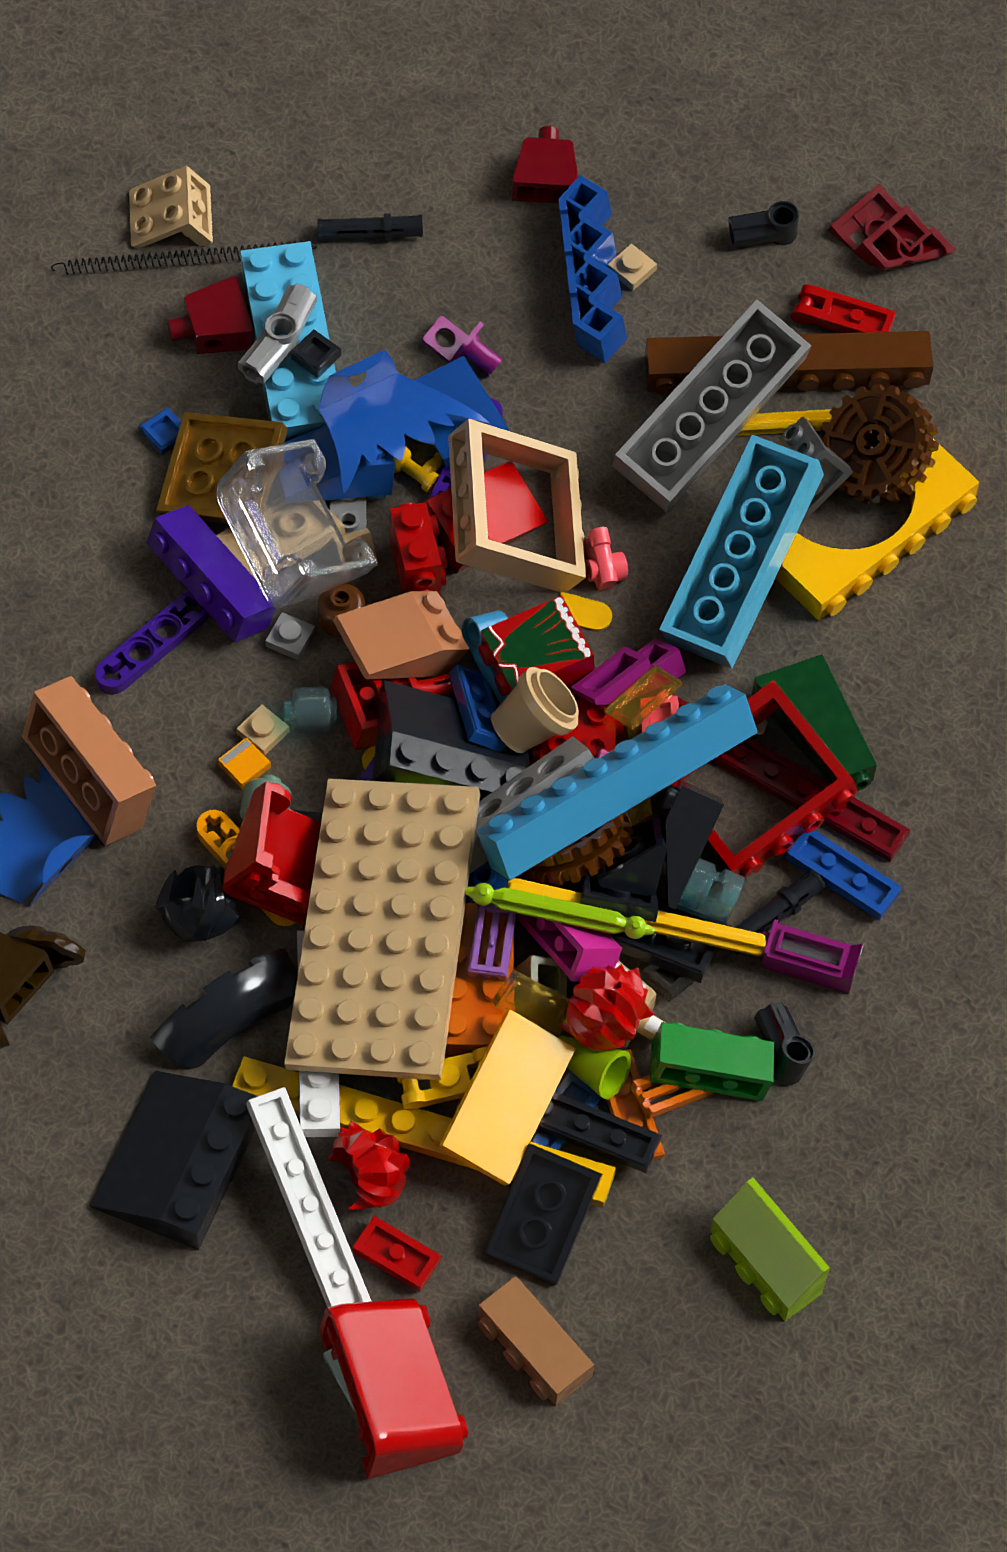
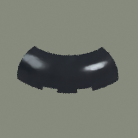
[150,948,297,1068]

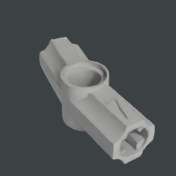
[238,283,317,385]

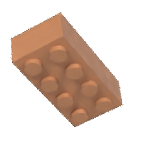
[22,676,156,846]

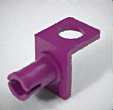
[422,316,503,376]

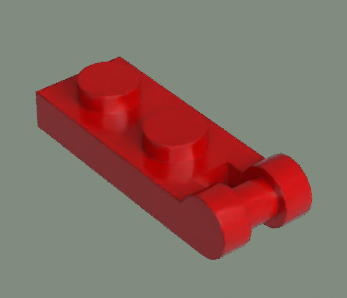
[791,284,896,333]

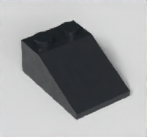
[660,779,724,909]

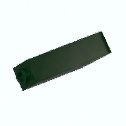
[752,654,877,791]

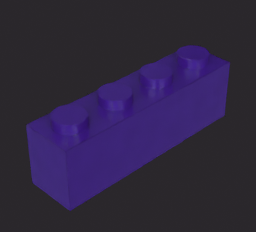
[146,505,278,642]

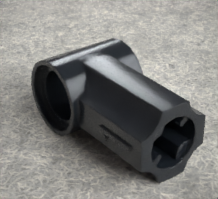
[728,201,799,248]
[754,1002,815,1085]

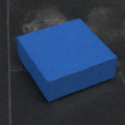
[139,407,181,455]

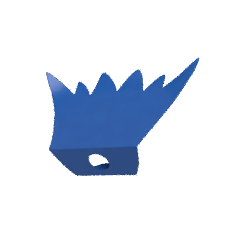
[318,350,489,494]
[0,762,98,907]

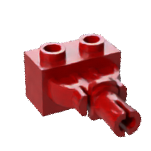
[330,661,453,751]

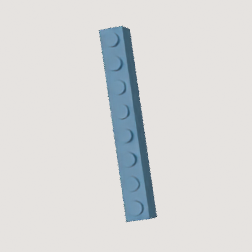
[477,684,758,880]

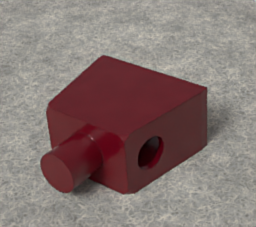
[512,126,578,204]
[167,276,254,354]

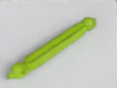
[465,883,655,939]

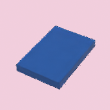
[414,356,509,467]

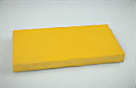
[438,1010,576,1186]

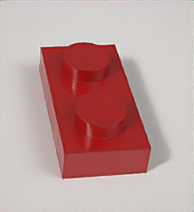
[352,1216,441,1293]

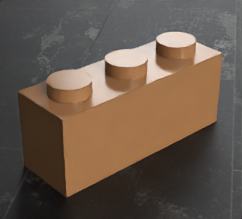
[477,1276,594,1406]

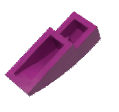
[570,638,686,705]

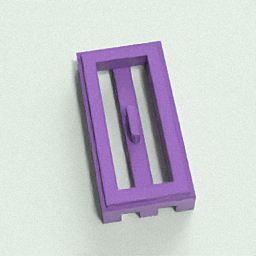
[468,903,516,982]

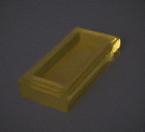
[492,970,569,1037]

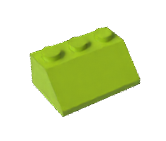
[710,1177,830,1321]

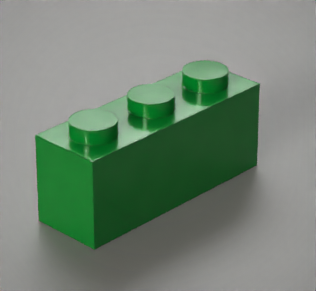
[650,1022,774,1101]

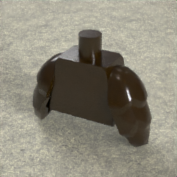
[0,925,86,1049]

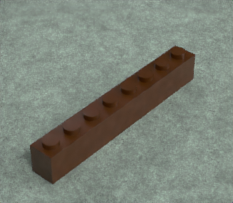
[645,331,934,395]

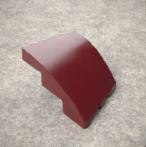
[828,184,956,270]

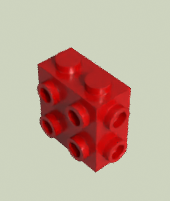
[390,502,447,597]
[531,698,624,765]

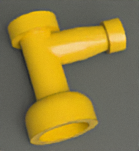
[394,446,445,493]

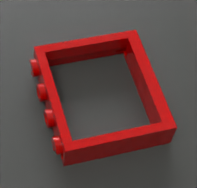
[665,680,858,881]

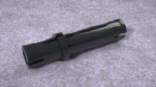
[317,213,423,241]
[733,869,826,955]

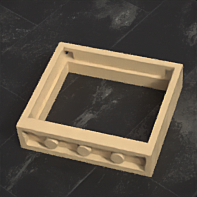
[448,418,586,592]

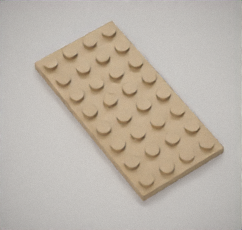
[284,779,480,1080]

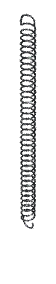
[51,240,317,275]

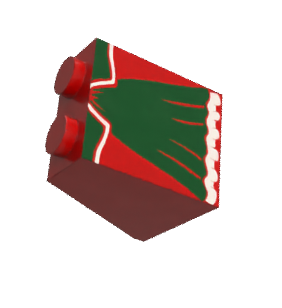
[478,595,595,697]

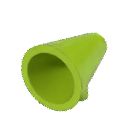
[559,1035,631,1099]

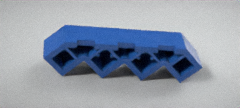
[558,175,627,363]

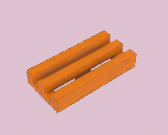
[630,1074,714,1119]

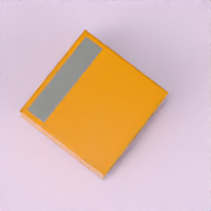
[218,737,271,790]

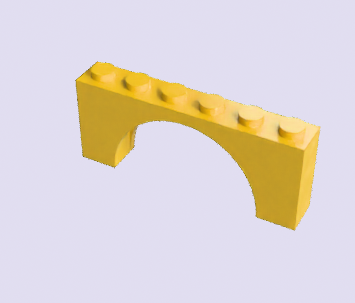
[775,439,980,621]

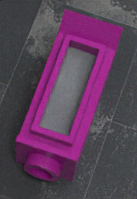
[761,919,863,994]

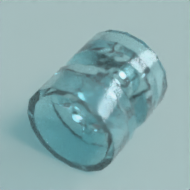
[679,858,745,922]

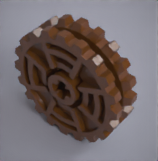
[821,384,939,506]
[519,812,634,887]

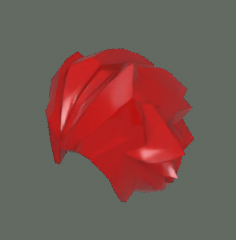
[559,964,655,1051]
[327,1120,410,1210]

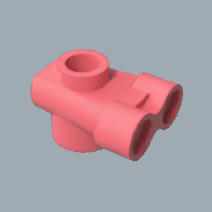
[583,527,628,591]

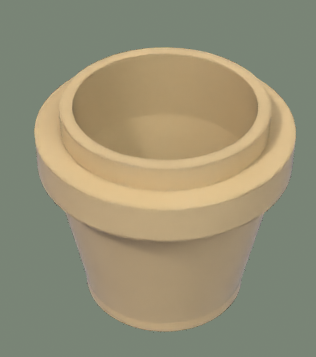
[491,667,579,753]

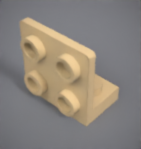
[129,165,213,249]

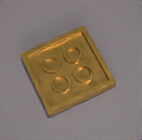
[156,412,288,528]

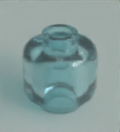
[284,686,337,735]

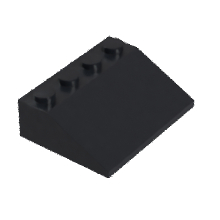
[372,680,531,801]
[90,1071,258,1250]

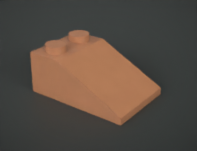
[333,591,470,679]

